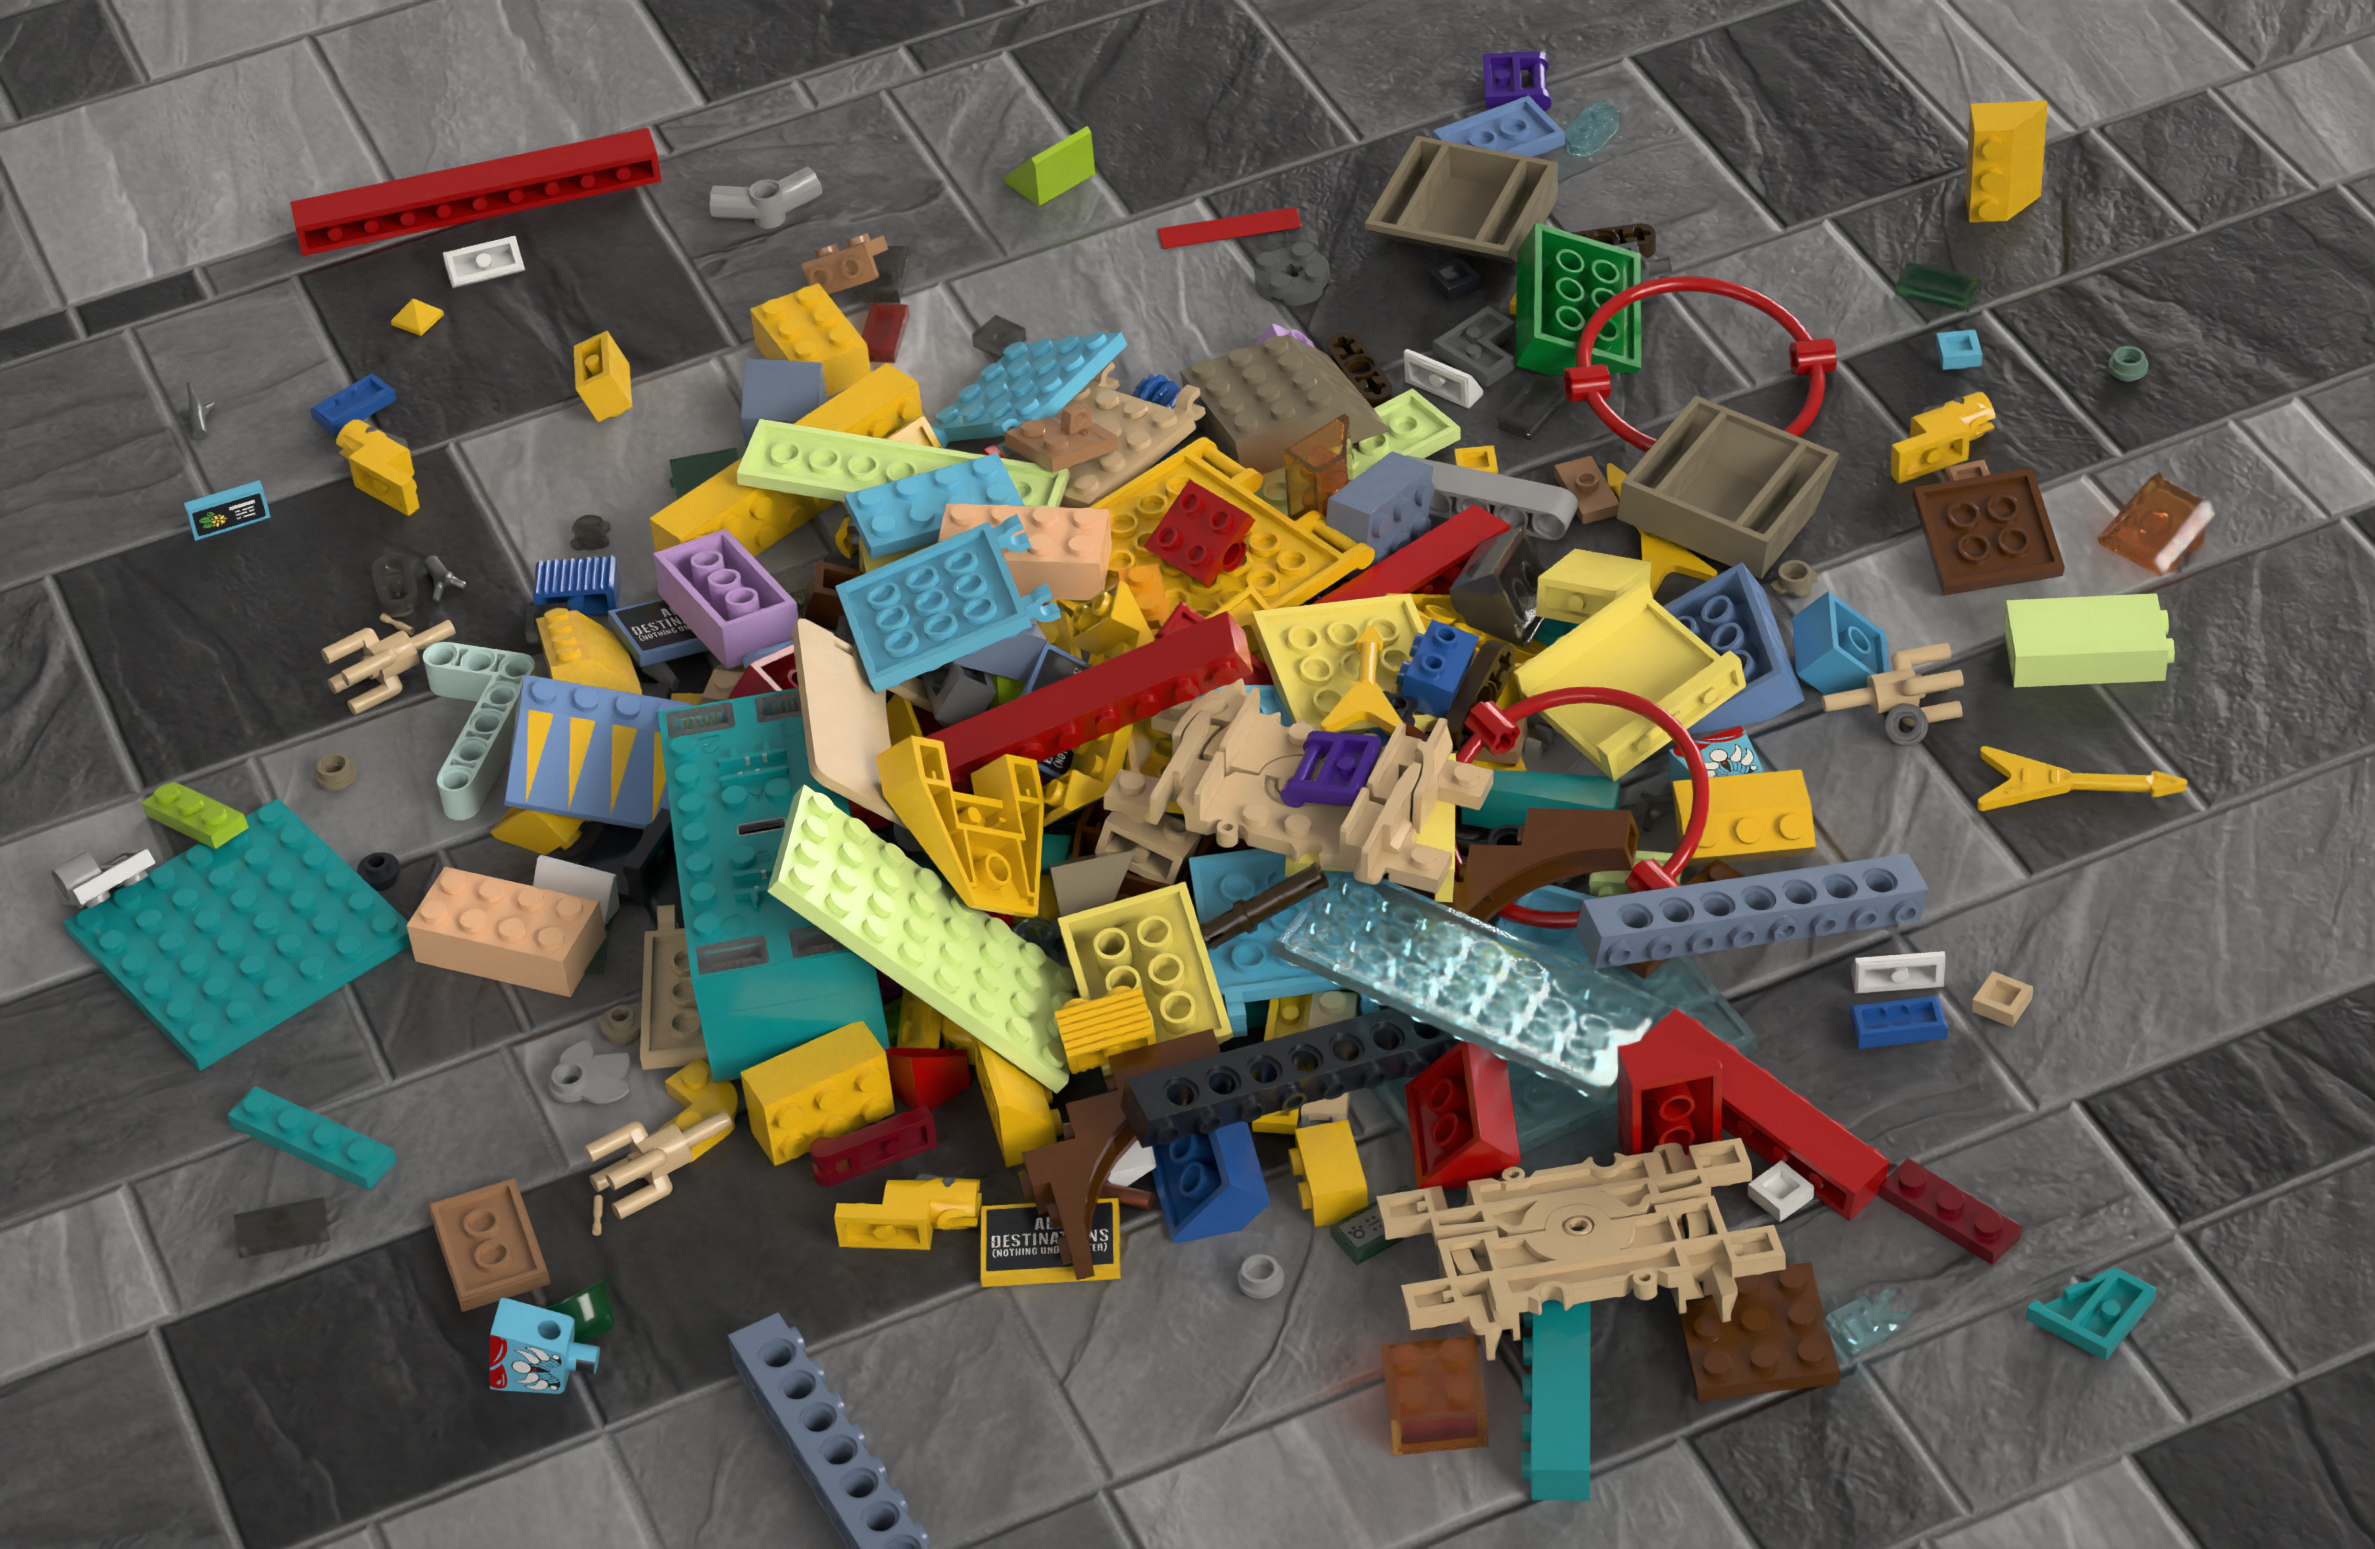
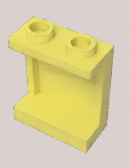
[1536,549,1651,624]

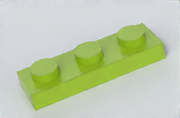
[141,781,249,849]

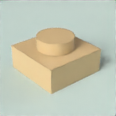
[1972,971,2033,1028]

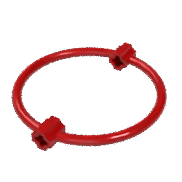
[1563,276,1837,452]
[1454,686,1710,929]

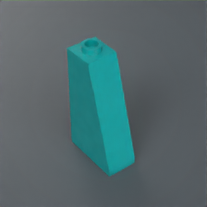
[1455,770,1620,829]

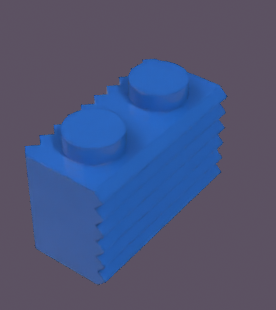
[533,555,621,618]

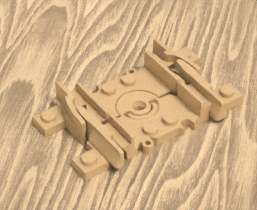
[1104,678,1494,894]
[1376,1138,1786,1361]

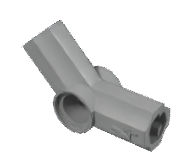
[709,166,823,229]

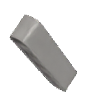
[1407,456,1578,540]

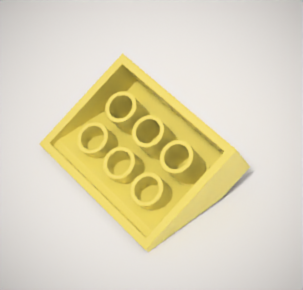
[1057,882,1234,1077]

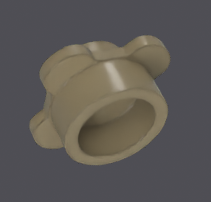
[1771,560,1818,599]

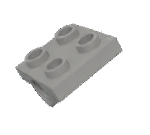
[51,848,155,908]

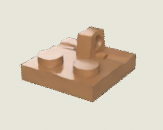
[1005,403,1117,473]

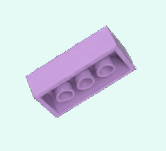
[653,529,799,669]

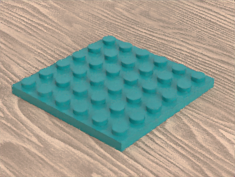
[63,798,411,1071]

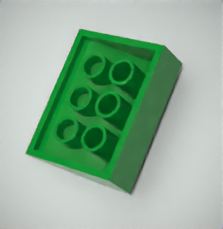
[1516,223,1641,376]

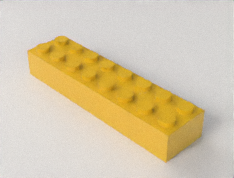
[649,363,923,557]

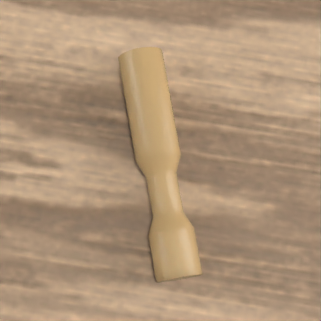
[380,613,415,635]
[592,1195,603,1236]

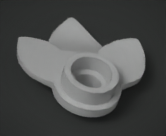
[548,1040,630,1104]

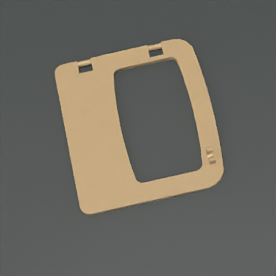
[791,619,933,831]

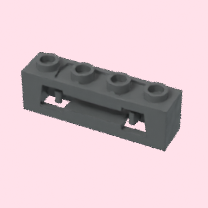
[921,661,996,728]

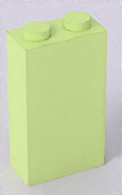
[2004,593,2175,687]

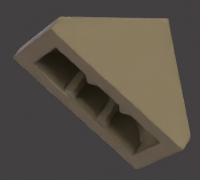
[1048,849,1136,917]

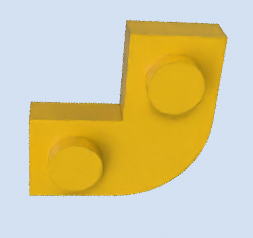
[659,1059,739,1163]

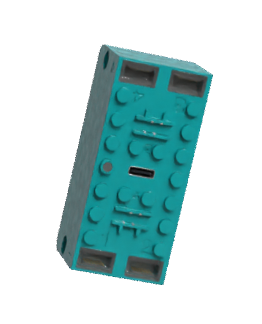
[658,688,890,1083]

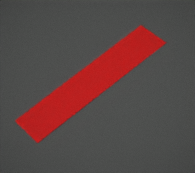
[1158,207,1302,249]

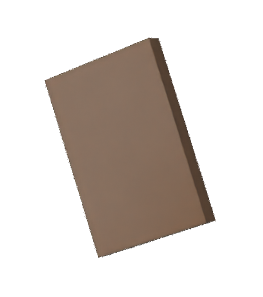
[427,1178,551,1312]

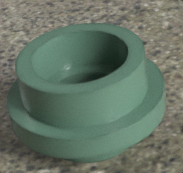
[2108,346,2148,382]

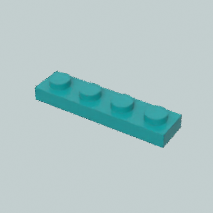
[227,1086,397,1190]

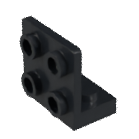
[580,808,676,905]

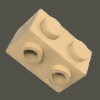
[1094,811,1202,885]

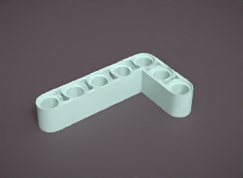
[422,642,538,821]

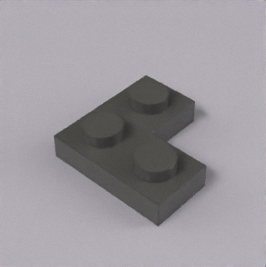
[1433,306,1515,387]

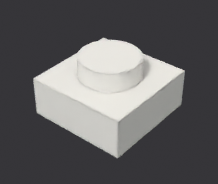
[1748,1160,1814,1222]

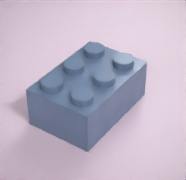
[1325,451,1434,580]

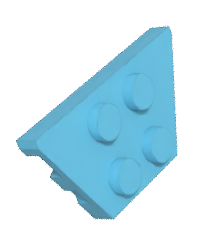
[1494,884,1599,973]

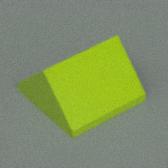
[1003,126,1095,206]

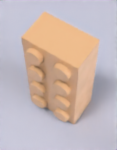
[938,503,1112,600]
[406,867,607,997]

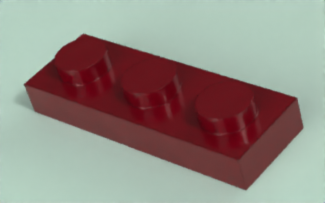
[1879,1158,2021,1265]

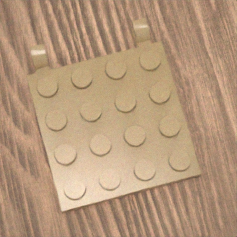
[996,361,1206,508]
[640,904,710,1070]

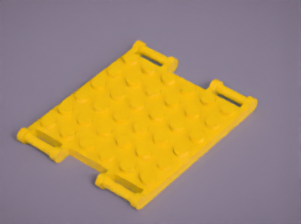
[1049,437,1375,665]

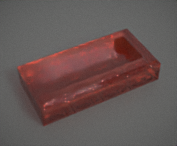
[861,303,910,363]

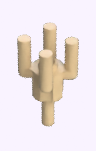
[321,620,456,716]
[1821,642,1964,726]
[584,1110,732,1220]

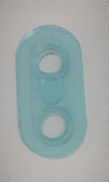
[1564,102,1620,157]

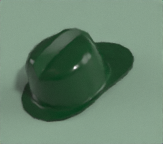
[536,1275,614,1344]

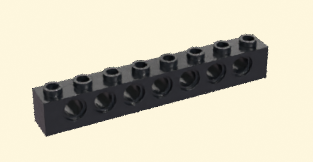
[1120,991,1477,1148]

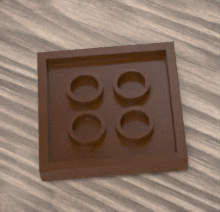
[1912,468,2065,596]
[1673,1262,1840,1401]

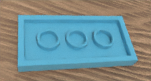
[845,453,1025,559]

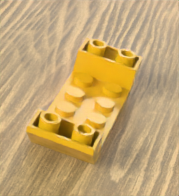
[1042,581,1154,827]

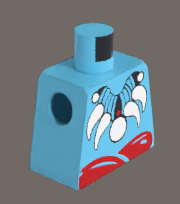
[1669,725,1763,784]
[490,1298,600,1394]

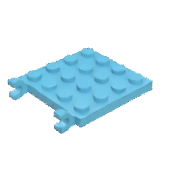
[930,331,1128,453]
[835,514,1062,693]
[1189,848,1389,1037]

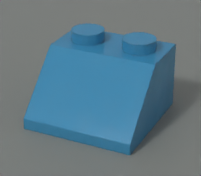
[1792,591,1889,695]

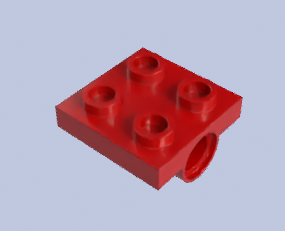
[1143,479,1256,588]

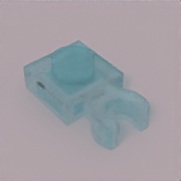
[1823,1289,1911,1360]

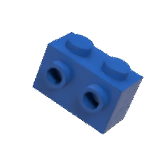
[1396,619,1479,719]

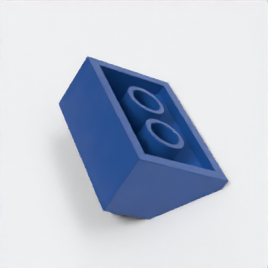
[1151,1121,1271,1243]

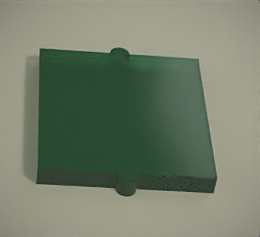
[669,448,739,500]

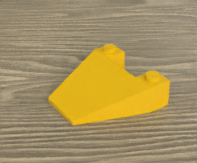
[876,735,1045,918]

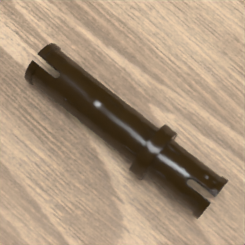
[1200,862,1329,950]

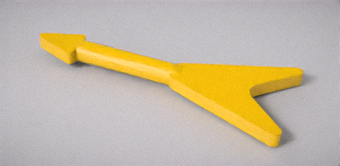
[1607,463,1717,597]
[1321,626,1403,734]
[1978,746,2187,811]

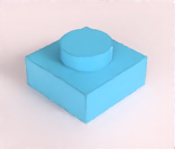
[1936,330,1982,370]

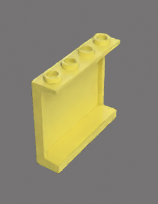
[1514,579,1746,781]

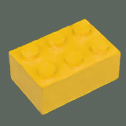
[750,283,871,397]
[740,1021,895,1167]

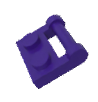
[1483,51,1552,111]
[1280,731,1382,808]

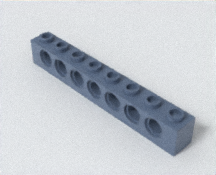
[1576,853,1929,969]
[728,1312,931,1549]

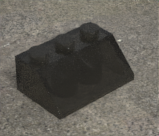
[1450,526,1546,648]

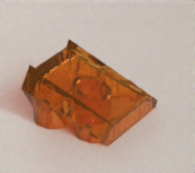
[2097,472,2215,577]

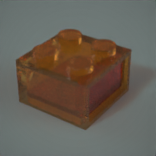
[1381,1335,1488,1456]

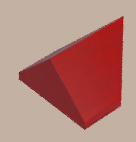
[884,1047,971,1112]

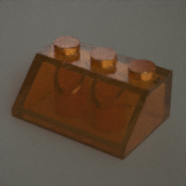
[1284,413,1353,541]

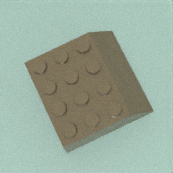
[1365,135,1558,264]
[1180,334,1388,475]
[1617,396,1839,579]

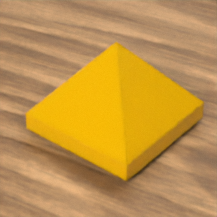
[391,299,444,336]

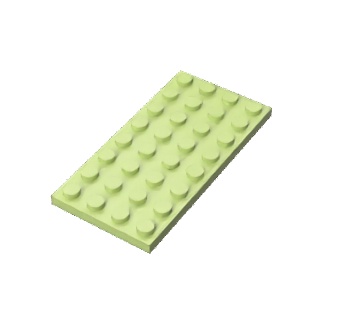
[767,784,1080,1093]

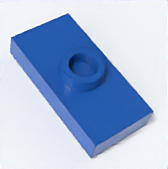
[310,373,397,436]
[1849,995,1948,1049]

